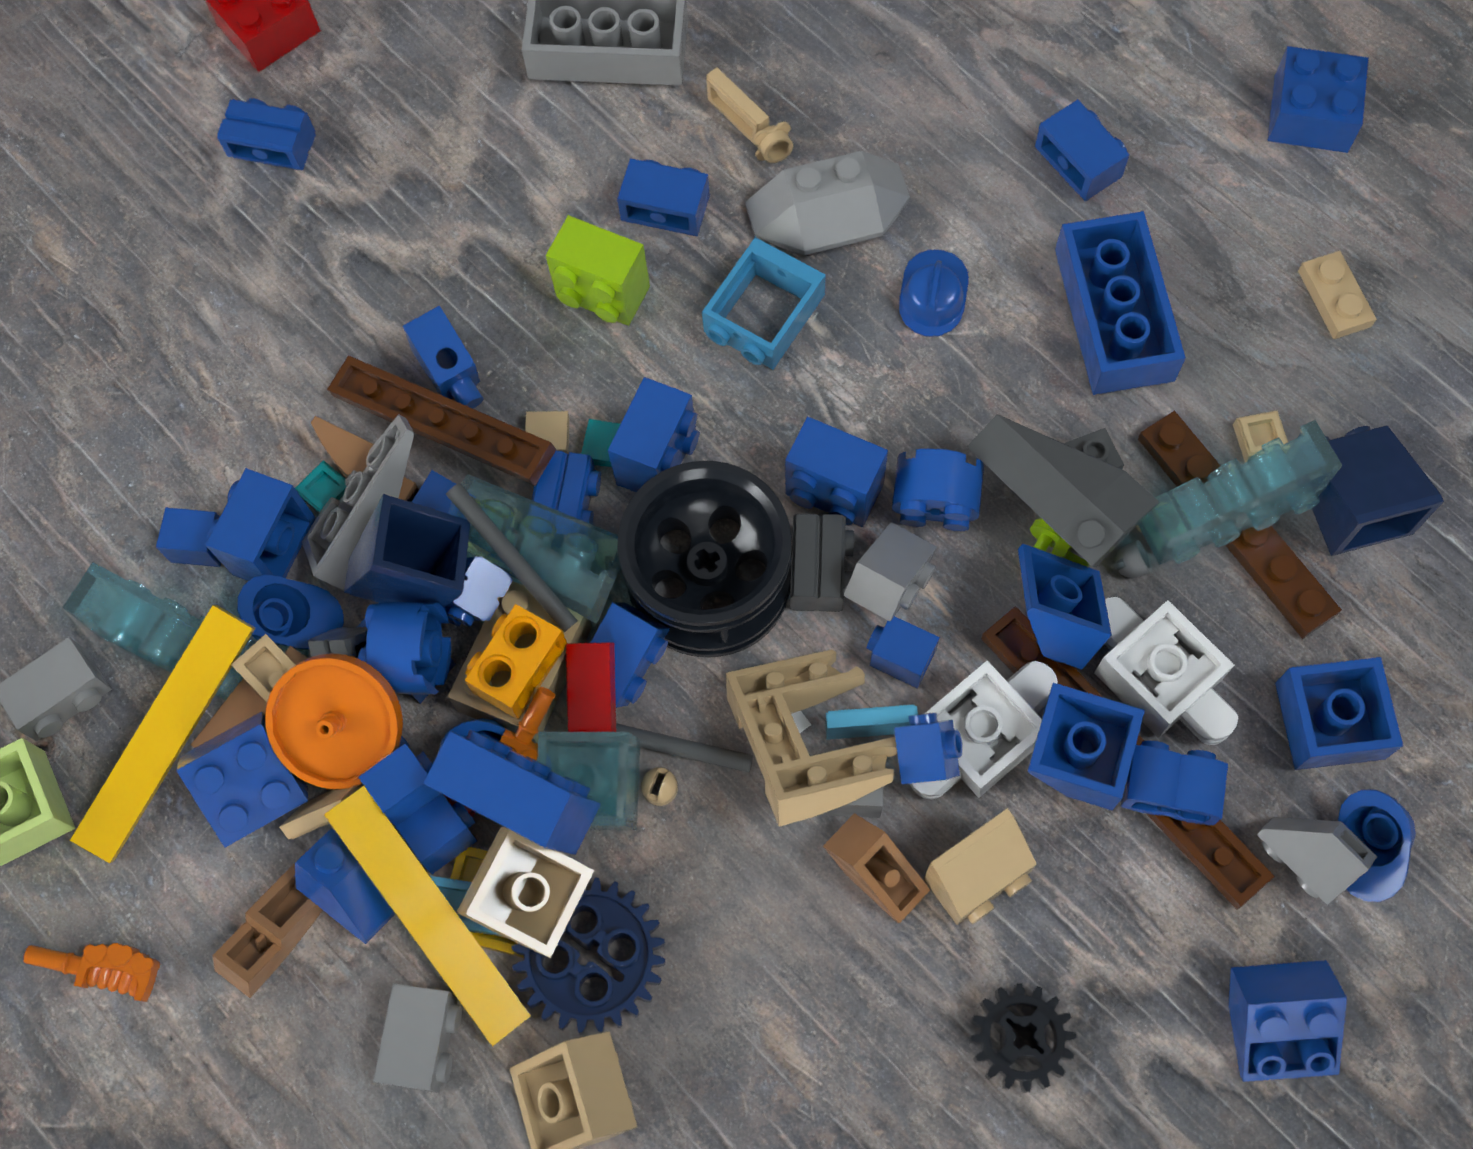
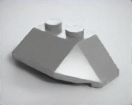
[745,151,910,255]

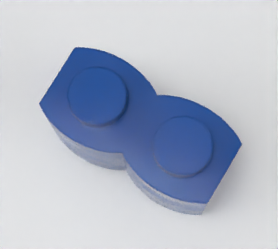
[1121,740,1228,825]

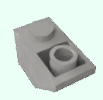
[1257,817,1377,905]

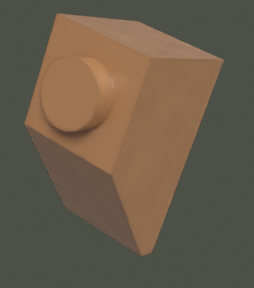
[823,813,930,924]

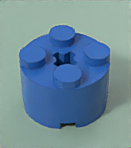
[892,448,984,531]
[358,602,451,695]

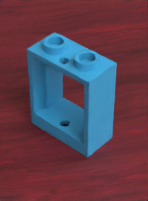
[702,237,826,370]

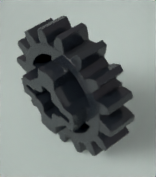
[969,983,1076,1093]

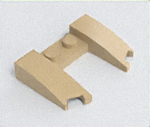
[726,649,897,827]

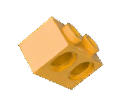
[464,604,567,720]

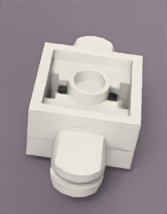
[1094,597,1238,745]
[910,660,1058,800]

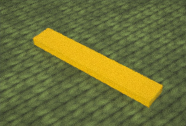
[70,605,255,863]
[324,786,531,1047]

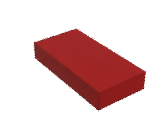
[566,642,616,735]

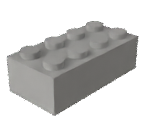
[522,0,688,85]

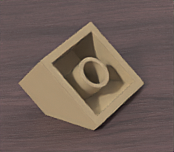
[924,808,1037,925]
[456,827,594,958]
[509,1031,637,1149]

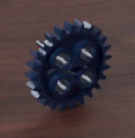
[512,877,665,1035]

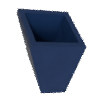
[1293,425,1444,556]
[344,494,470,607]

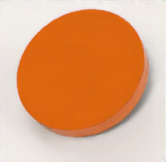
[265,654,403,789]

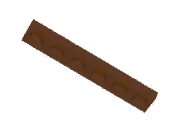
[327,355,556,486]
[1138,410,1342,639]

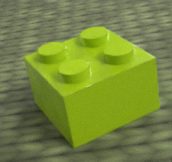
[545,215,650,326]

